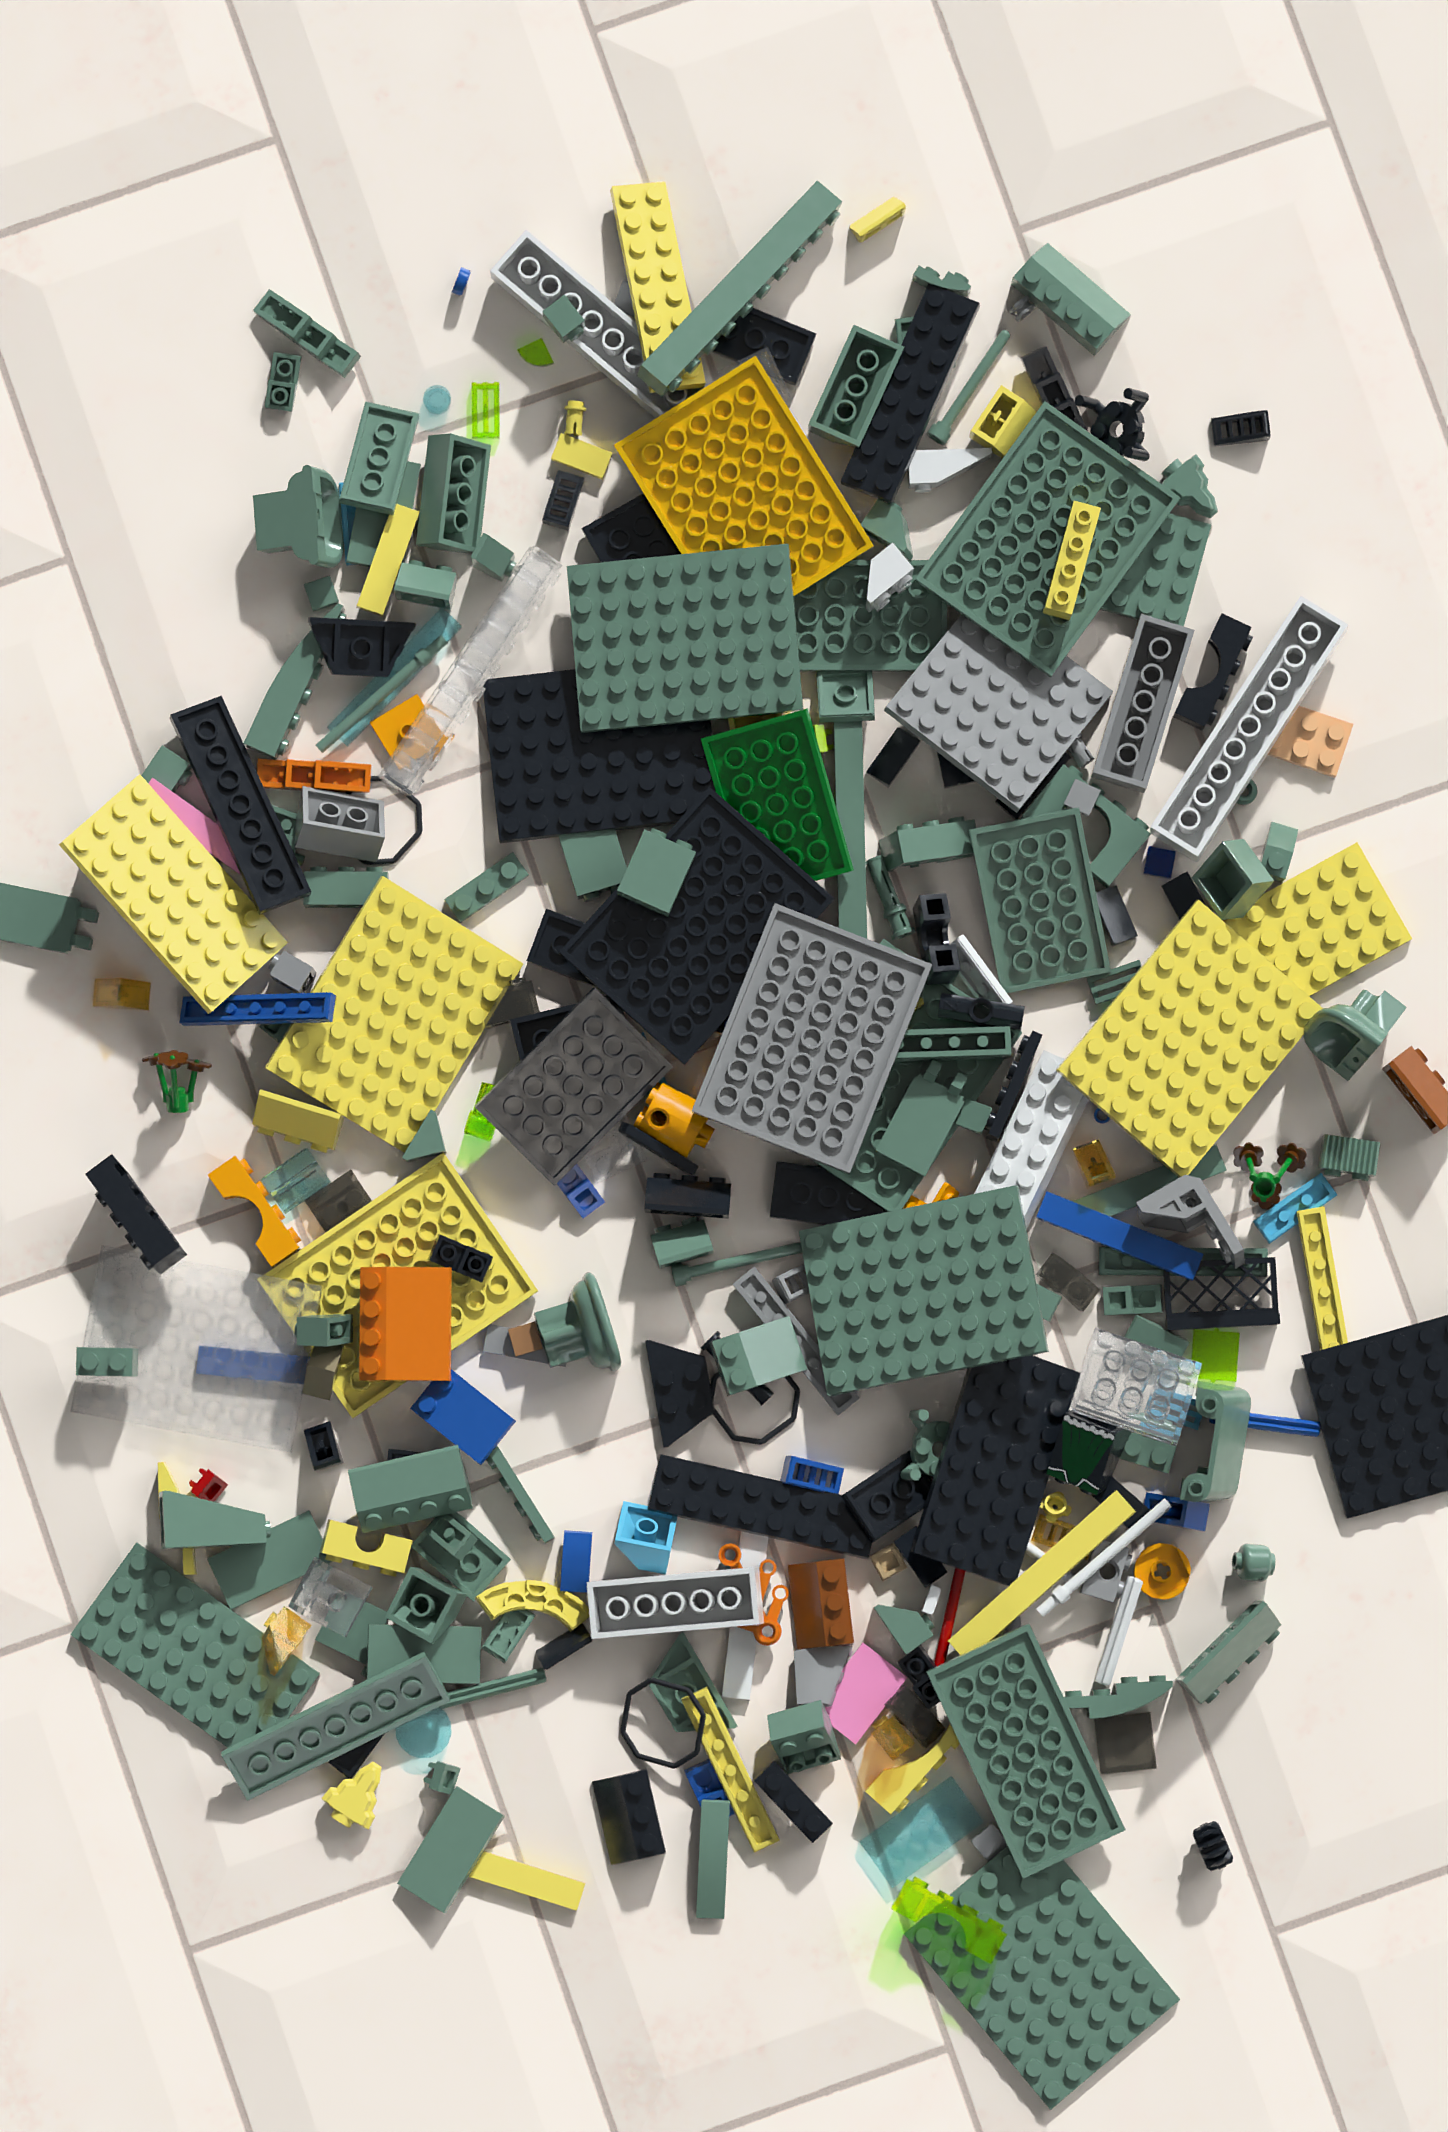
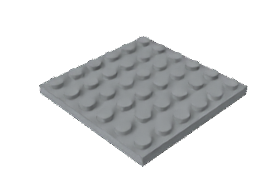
[884,614,1113,813]

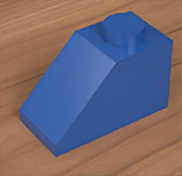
[1144,1492,1210,1532]

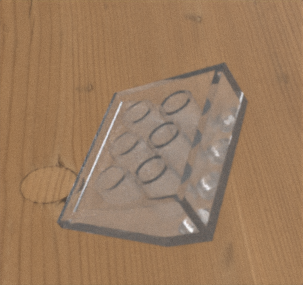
[1069,1327,1202,1446]

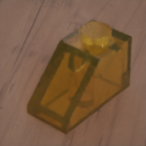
[262,1606,312,1677]
[871,1715,915,1761]

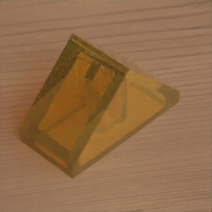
[93,978,151,1011]
[1072,1139,1116,1189]

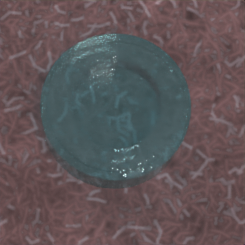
[423,385,451,414]

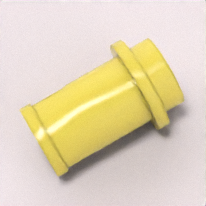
[564,400,586,436]

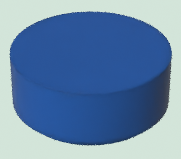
[451,267,471,296]

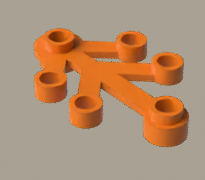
[719,1544,789,1646]

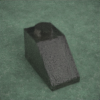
[484,977,540,1029]

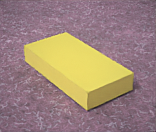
[551,433,613,480]

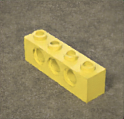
[1043,501,1101,620]

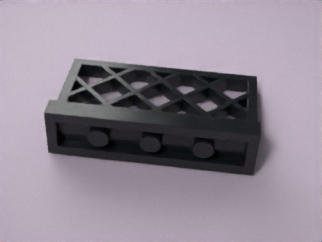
[1163,1257,1280,1331]

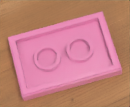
[825,1643,908,1744]

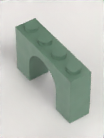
[1021,764,1151,888]

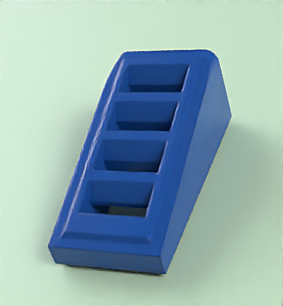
[780,1456,844,1494]

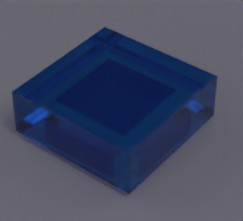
[1143,846,1176,880]

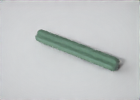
[439,1668,547,1709]

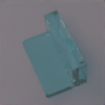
[262,1148,331,1214]

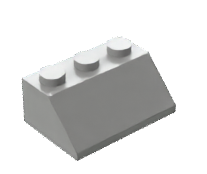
[295,786,385,862]

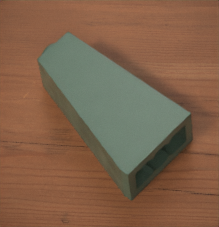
[159,1491,271,1549]

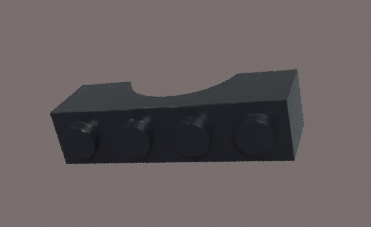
[1173,613,1253,731]

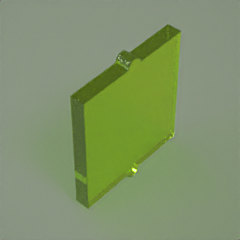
[1190,1328,1240,1383]

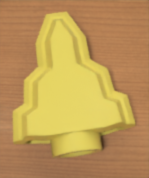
[321,1762,382,1830]

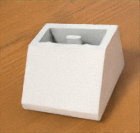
[865,543,914,612]

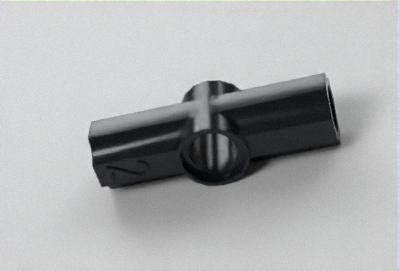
[938,993,1025,1031]

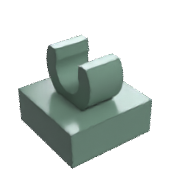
[423,1761,461,1794]

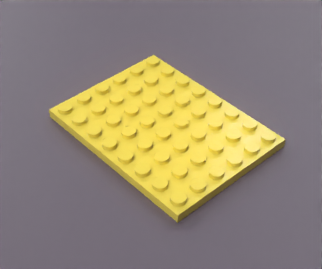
[265,876,523,1153]
[1056,900,1323,1178]
[258,1152,539,1419]

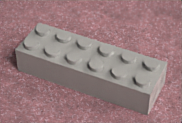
[1091,614,1195,793]

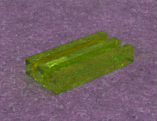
[471,382,500,439]

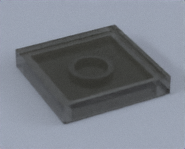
[1094,1712,1157,1775]

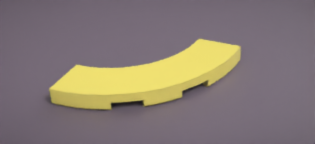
[475,1580,590,1632]

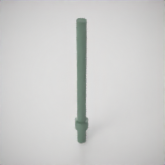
[316,635,448,753]

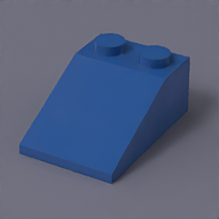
[410,1369,516,1465]

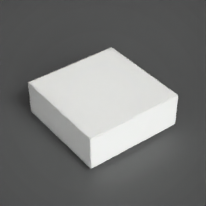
[921,1585,941,1615]

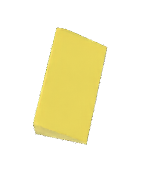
[850,197,906,243]

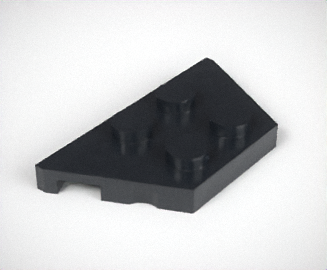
[308,617,416,677]
[645,1340,715,1448]

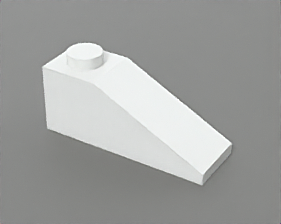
[908,448,992,493]

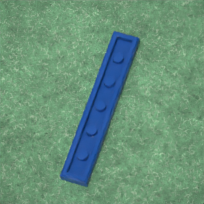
[179,992,336,1026]
[1036,1191,1204,1281]

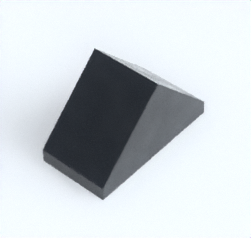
[304,1421,344,1472]

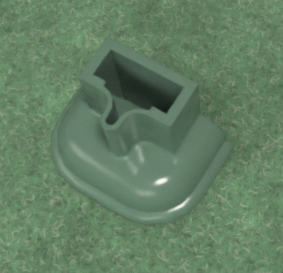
[253,465,344,568]
[1303,989,1407,1081]
[533,1272,621,1372]

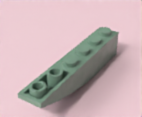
[244,603,347,760]

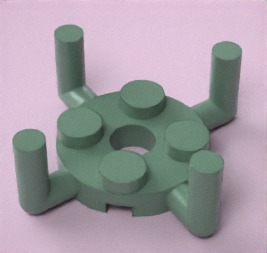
[900,1409,950,1480]

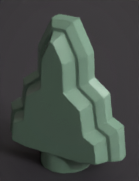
[1161,454,1218,519]

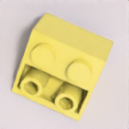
[969,385,1036,459]

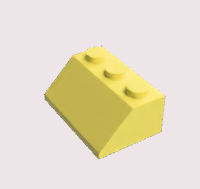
[252,1089,344,1153]

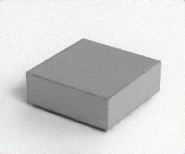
[1063,779,1101,817]

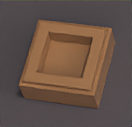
[508,1322,543,1357]

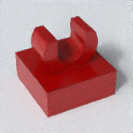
[189,1468,228,1502]

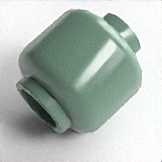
[1232,1543,1276,1582]

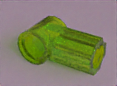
[464,1082,495,1142]

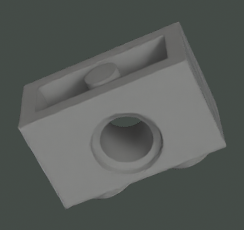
[268,950,316,993]
[1079,1541,1132,1602]

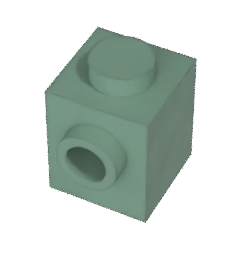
[542,294,585,343]

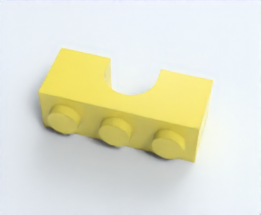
[320,1519,412,1577]

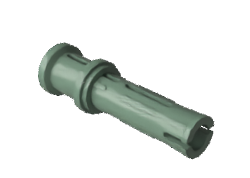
[866,855,916,941]

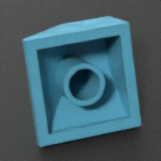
[614,1501,678,1575]

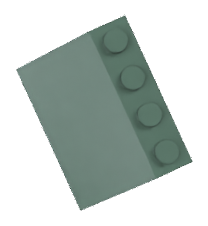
[1175,1600,1282,1704]

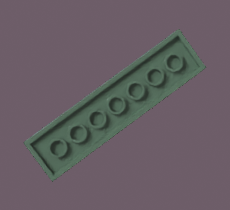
[221,1652,450,1801]

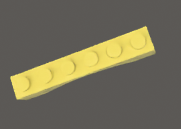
[865,1724,960,1814]

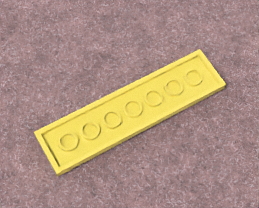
[610,182,706,393]

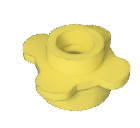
[1039,1491,1072,1523]

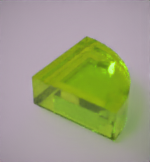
[517,338,554,367]

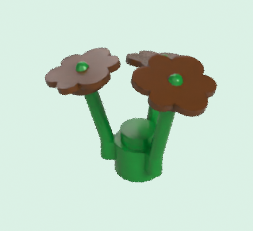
[142,1050,212,1113]
[1233,1142,1307,1209]

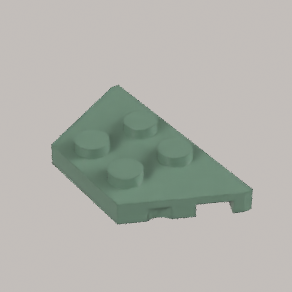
[649,1632,738,1732]

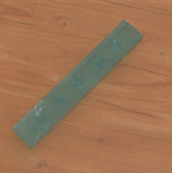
[327,607,462,747]

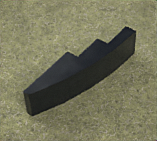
[1020,346,1088,431]

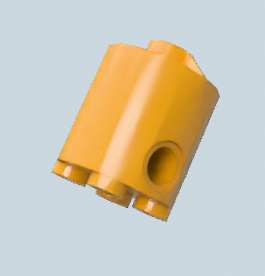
[633,1082,715,1158]

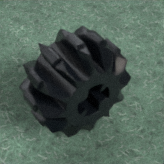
[1193,1821,1233,1871]

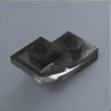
[1036,1253,1100,1311]
[884,1685,946,1749]

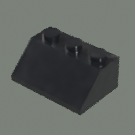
[644,1173,731,1219]
[592,1769,666,1865]

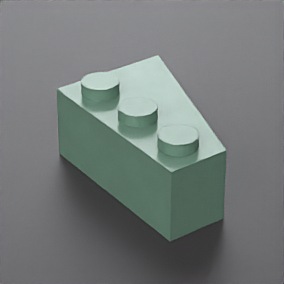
[878,816,976,872]

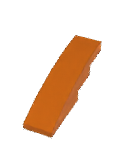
[256,758,371,793]

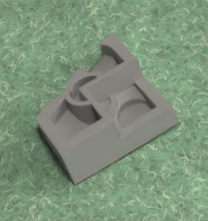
[794,1646,853,1707]

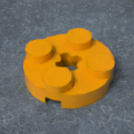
[1133,1543,1191,1600]

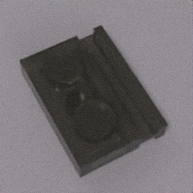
[304,1169,372,1232]

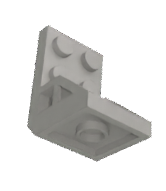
[1136,1175,1245,1269]

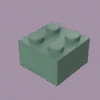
[1192,839,1274,920]

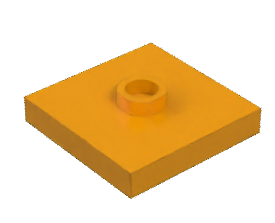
[370,694,446,770]

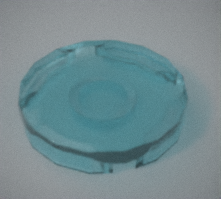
[396,1707,452,1758]

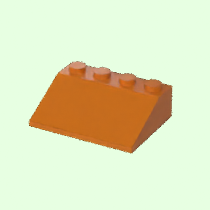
[359,1267,452,1382]

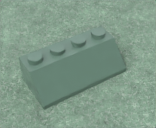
[1011,243,1131,356]
[808,325,904,448]
[416,433,491,554]
[348,1445,473,1533]

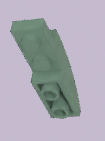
[1064,1675,1173,1719]

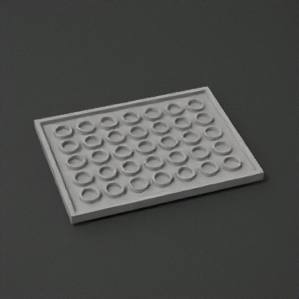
[692,903,932,1174]

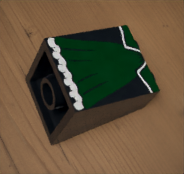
[1046,1399,1135,1495]

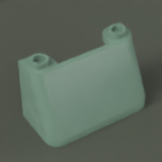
[1180,1381,1251,1502]

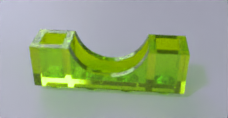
[890,1876,1007,1964]

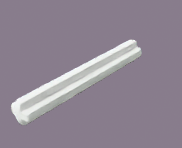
[1095,1576,1143,1685]

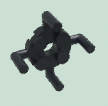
[1075,388,1150,461]

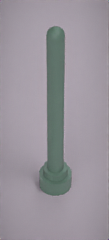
[926,330,1010,446]
[671,1242,802,1287]

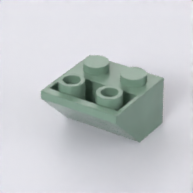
[767,1700,841,1774]

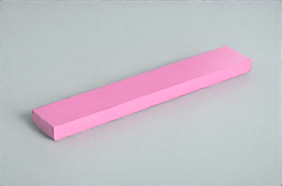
[148,778,241,875]

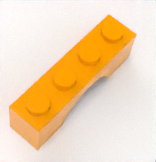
[208,1156,301,1268]

